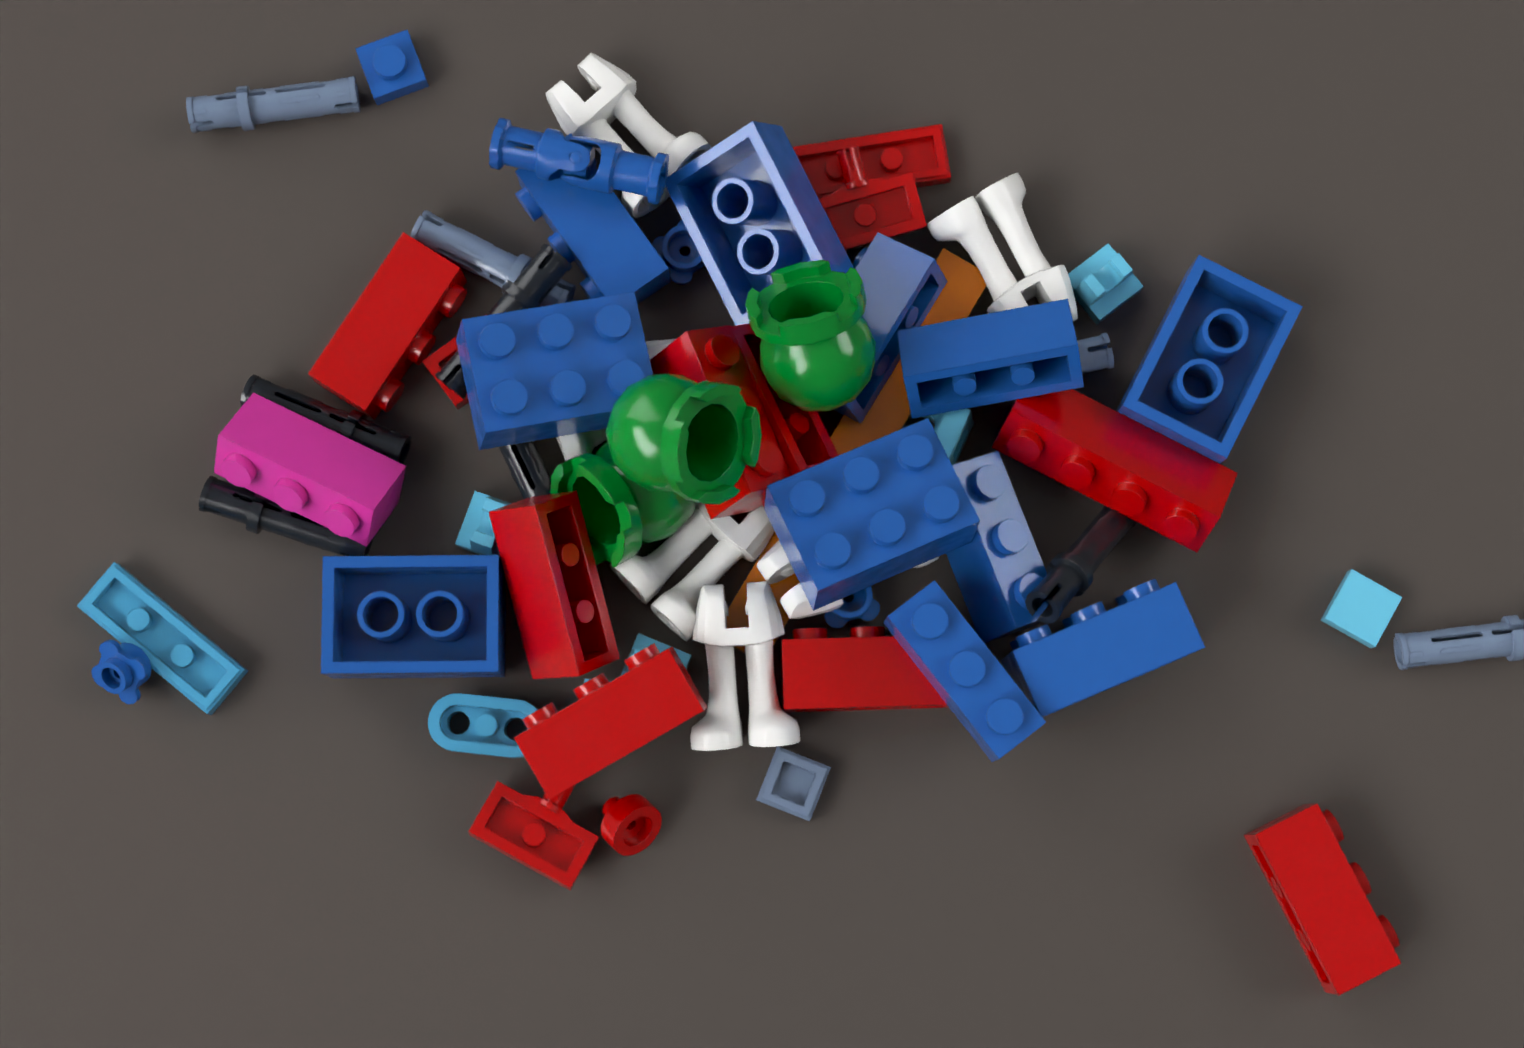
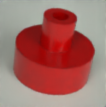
[601,794,662,856]

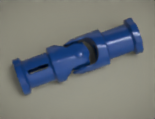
[489,118,669,205]

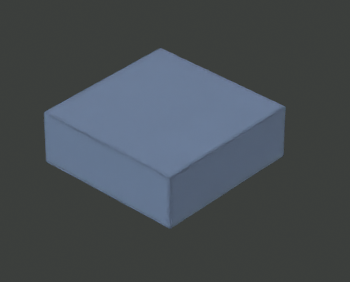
[756,746,831,822]

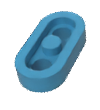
[428,693,538,758]

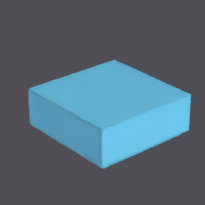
[1321,569,1402,648]

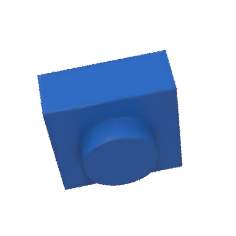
[355,30,429,105]

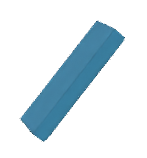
[77,562,248,715]

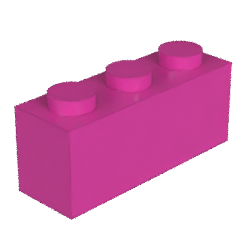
[214,392,406,547]

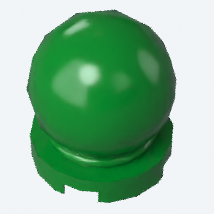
[745,260,876,411]
[605,374,762,504]
[550,442,698,567]

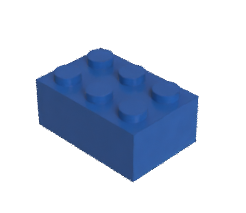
[665,121,854,325]
[1116,255,1303,464]
[456,292,653,450]
[764,418,980,611]
[321,555,506,679]
[1001,579,1205,717]

